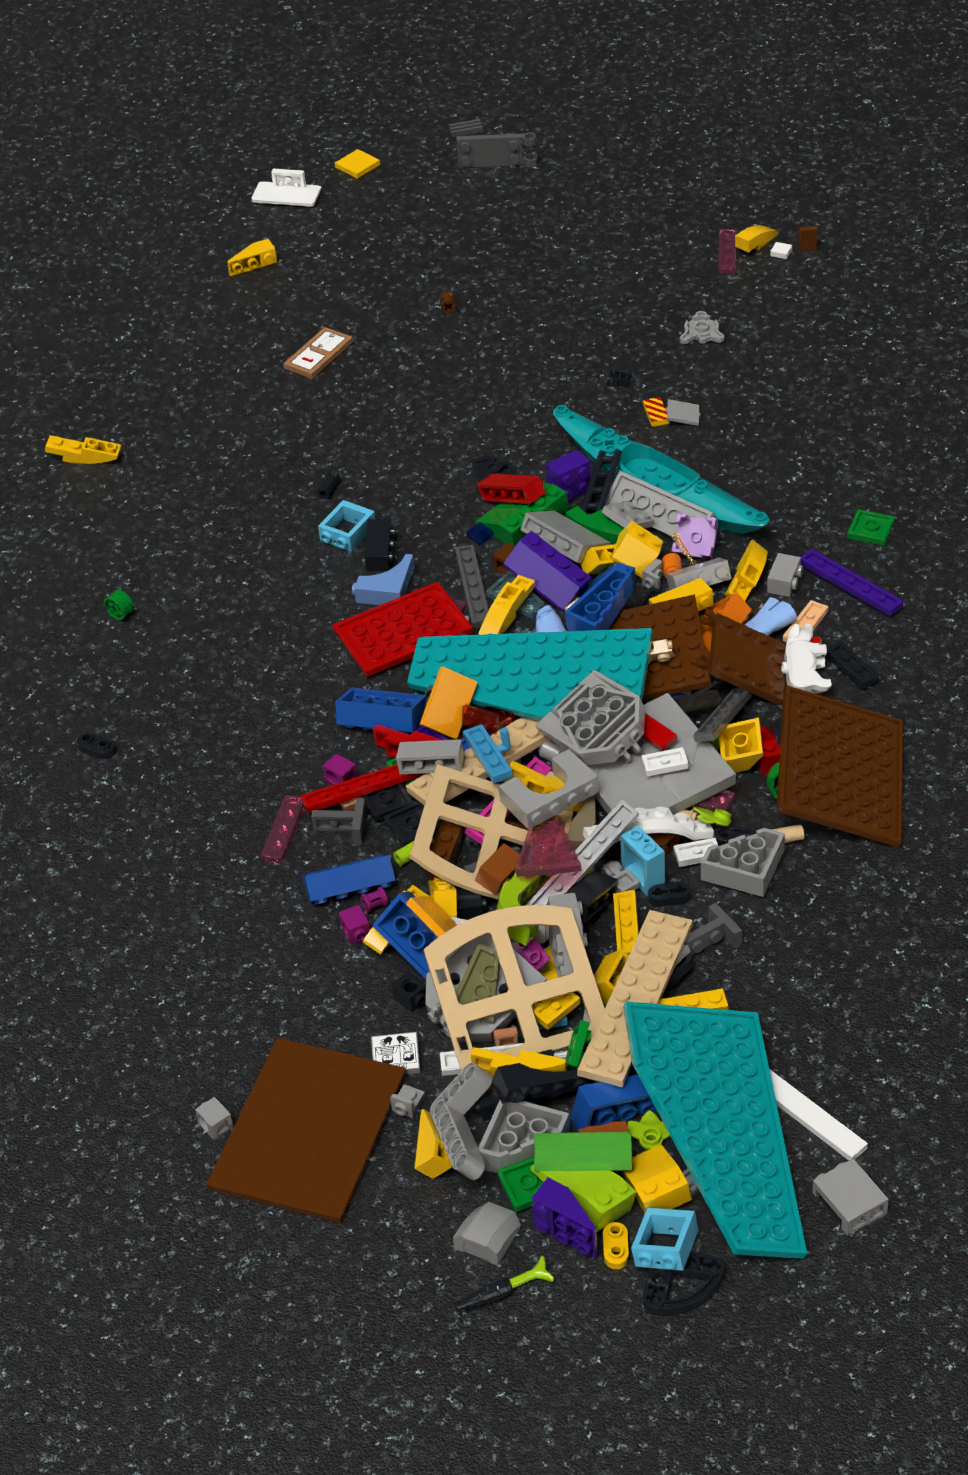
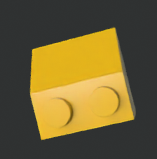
[611,521,663,578]
[719,718,764,773]
[594,949,629,1004]

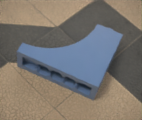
[352,554,414,605]

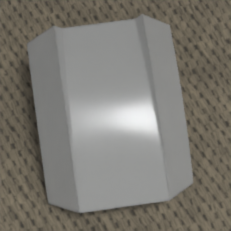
[453,1202,521,1266]

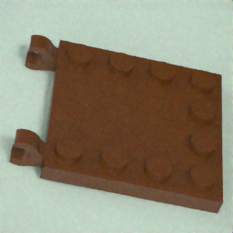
[696,608,786,706]

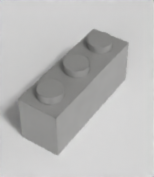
[666,558,732,590]
[396,739,465,774]

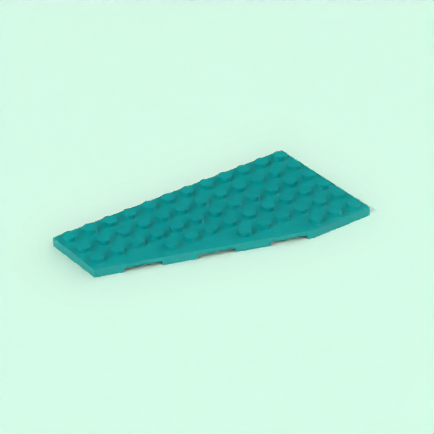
[407,628,653,721]
[623,1001,807,1259]

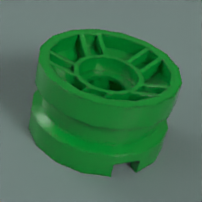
[103,590,134,620]

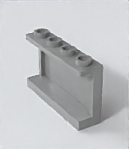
[521,511,611,563]

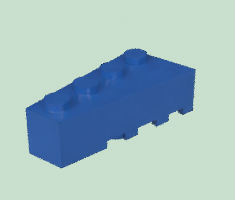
[564,566,634,631]
[570,1074,657,1133]

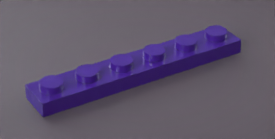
[801,549,903,616]

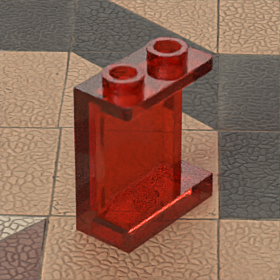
[462,704,521,735]

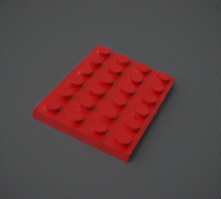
[332,582,473,677]

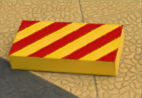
[643,397,669,427]

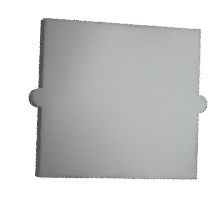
[665,399,701,426]

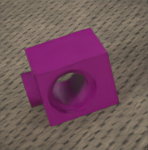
[323,754,357,785]
[339,905,370,945]

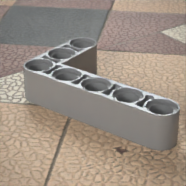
[430,1063,493,1180]

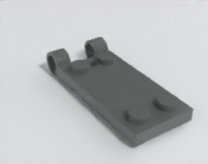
[457,132,537,168]

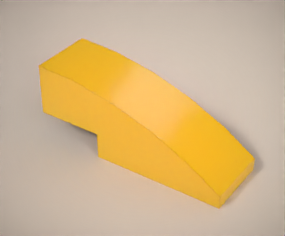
[735,225,779,252]

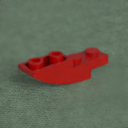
[373,724,441,758]

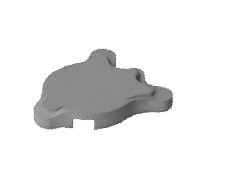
[680,311,724,344]

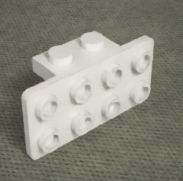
[252,169,321,207]

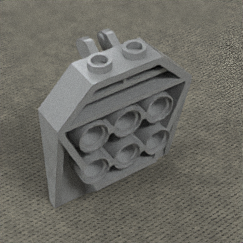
[535,670,645,765]
[426,934,547,1042]

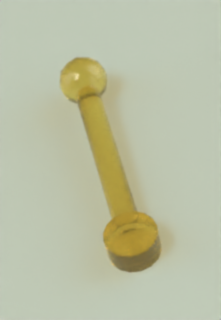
[672,532,697,566]

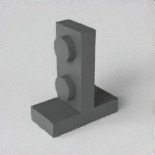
[311,798,367,844]
[685,903,742,955]

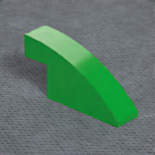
[565,506,624,545]

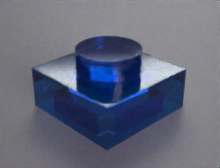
[466,523,493,546]

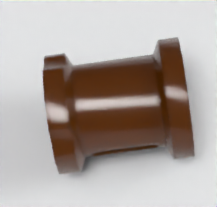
[440,291,456,314]

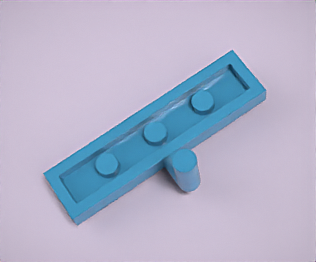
[463,724,513,784]

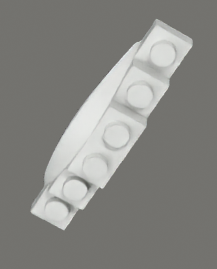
[583,806,714,843]

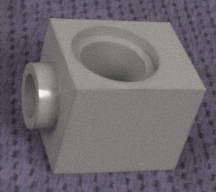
[195,1097,233,1140]

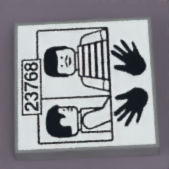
[371,1032,420,1074]

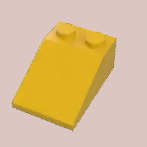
[621,1144,692,1214]

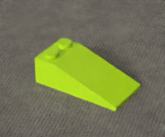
[531,1165,636,1233]

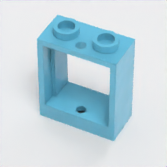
[318,500,375,552]
[620,826,665,897]
[631,1208,698,1271]

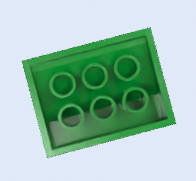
[475,483,569,546]

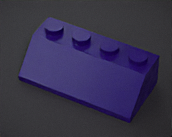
[503,530,591,612]

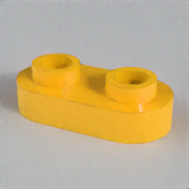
[603,1222,629,1269]

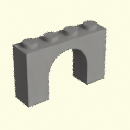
[498,749,600,830]

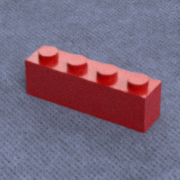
[477,473,546,504]

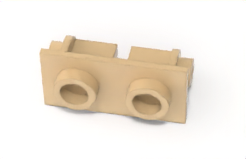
[648,639,675,664]

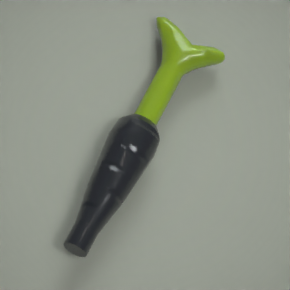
[454,1256,554,1312]

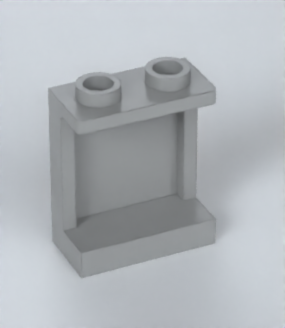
[813,1159,889,1236]

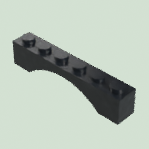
[492,1063,634,1104]

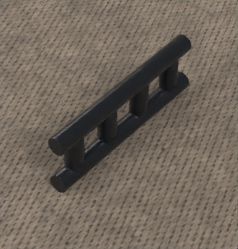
[581,449,622,514]

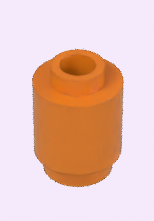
[662,553,682,578]

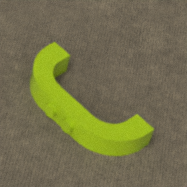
[496,857,592,946]

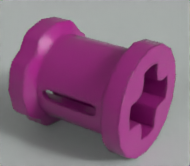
[360,887,388,913]

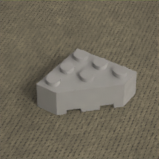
[701,828,785,897]
[548,893,587,978]
[478,1100,570,1173]

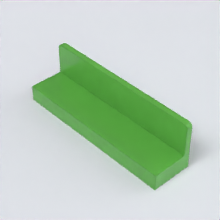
[534,1132,632,1171]

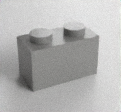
[767,553,803,597]

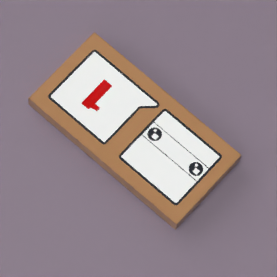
[283,327,353,379]

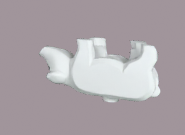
[781,623,831,694]

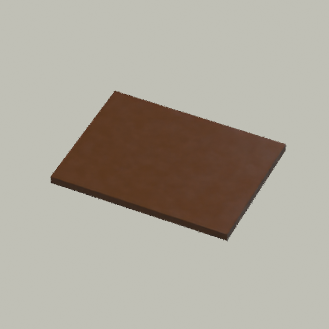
[777,685,903,847]
[206,1038,407,1223]

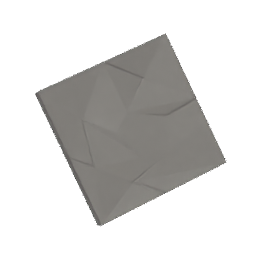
[561,693,736,815]

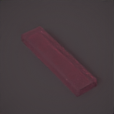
[719,229,736,274]
[260,795,304,864]

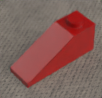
[756,725,780,775]

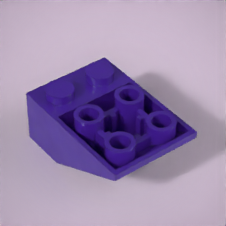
[532,1177,598,1259]

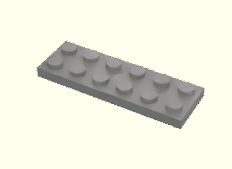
[606,471,715,538]

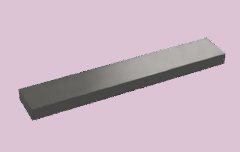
[455,545,489,628]
[693,687,753,742]

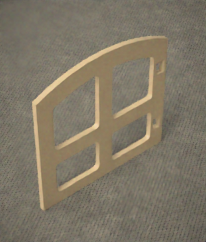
[409,764,574,903]
[423,905,605,1071]

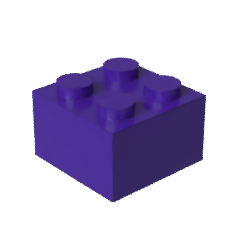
[546,450,591,501]

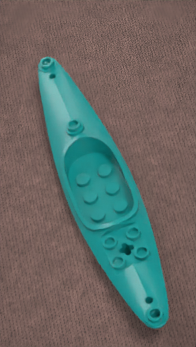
[553,405,769,534]

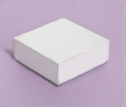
[770,242,792,259]

